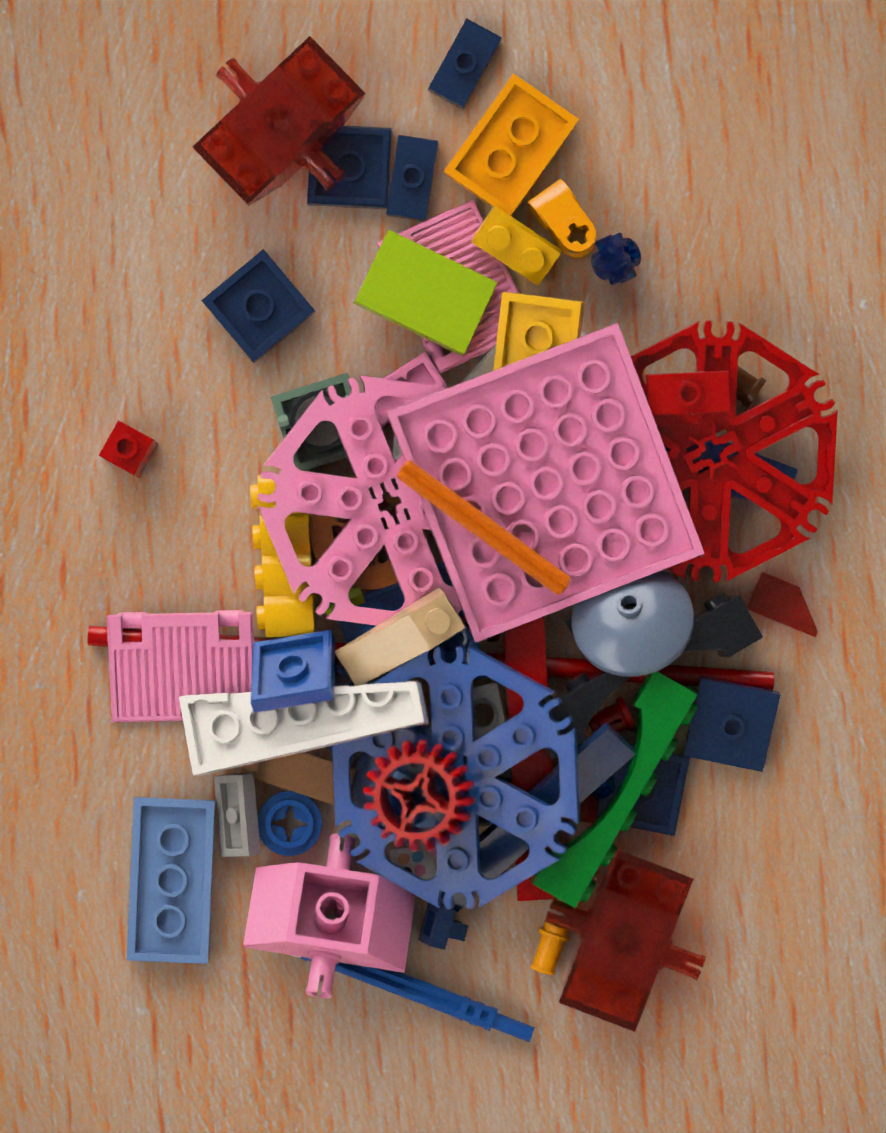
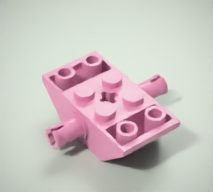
[243,834,416,998]

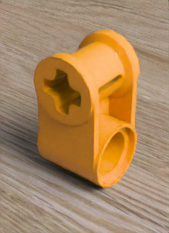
[527,179,596,259]

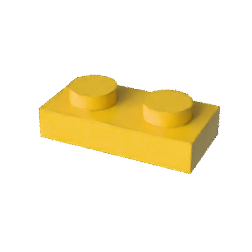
[471,206,561,286]

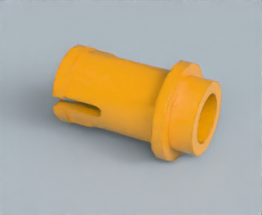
[530,921,570,976]

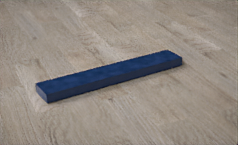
[431,723,635,912]

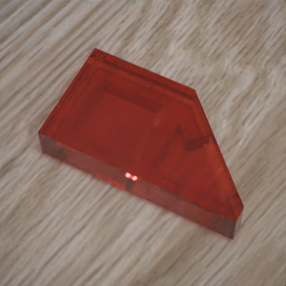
[746,572,818,638]

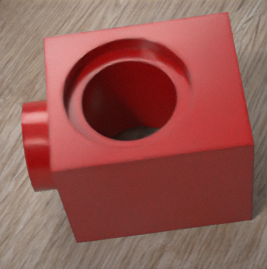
[98,420,158,478]

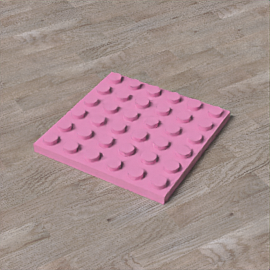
[386,323,705,643]

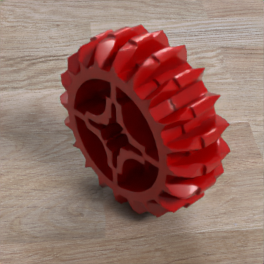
[363,739,475,852]

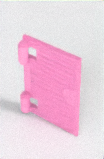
[377,200,519,374]
[107,610,254,722]

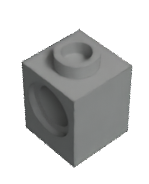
[473,683,505,741]

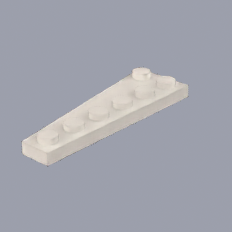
[179,682,428,776]

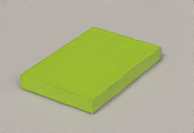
[353,229,498,356]

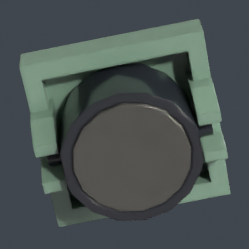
[271,373,351,471]

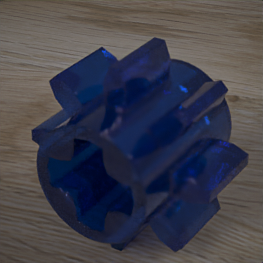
[591,233,641,285]

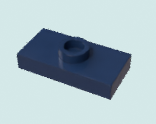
[428,18,502,110]
[386,135,438,222]

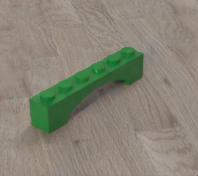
[530,671,698,908]

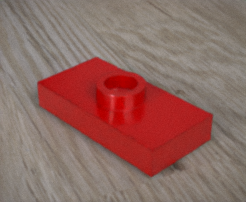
[646,370,731,415]

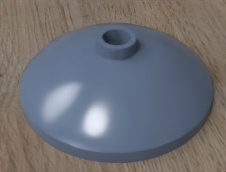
[572,570,694,677]

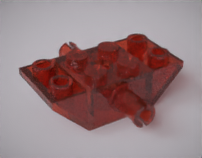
[192,36,366,206]
[544,849,706,1032]

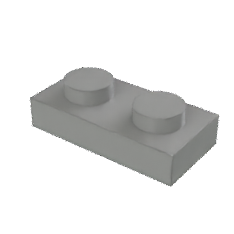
[214,773,261,857]

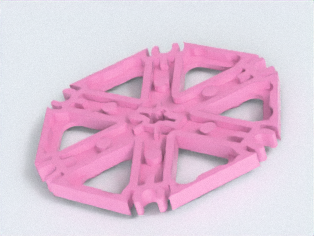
[257,375,462,626]

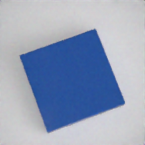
[250,629,335,713]

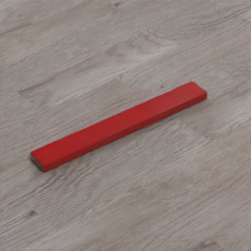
[504,616,558,901]

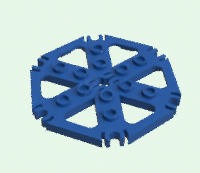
[332,645,580,909]

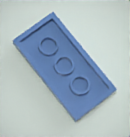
[126,797,216,964]

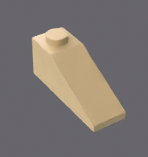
[335,587,465,686]

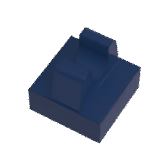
[418,902,469,950]

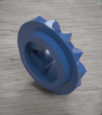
[258,791,322,856]

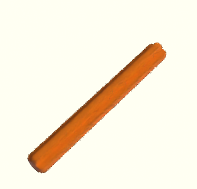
[397,460,571,595]

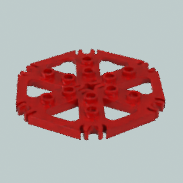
[630,320,838,582]

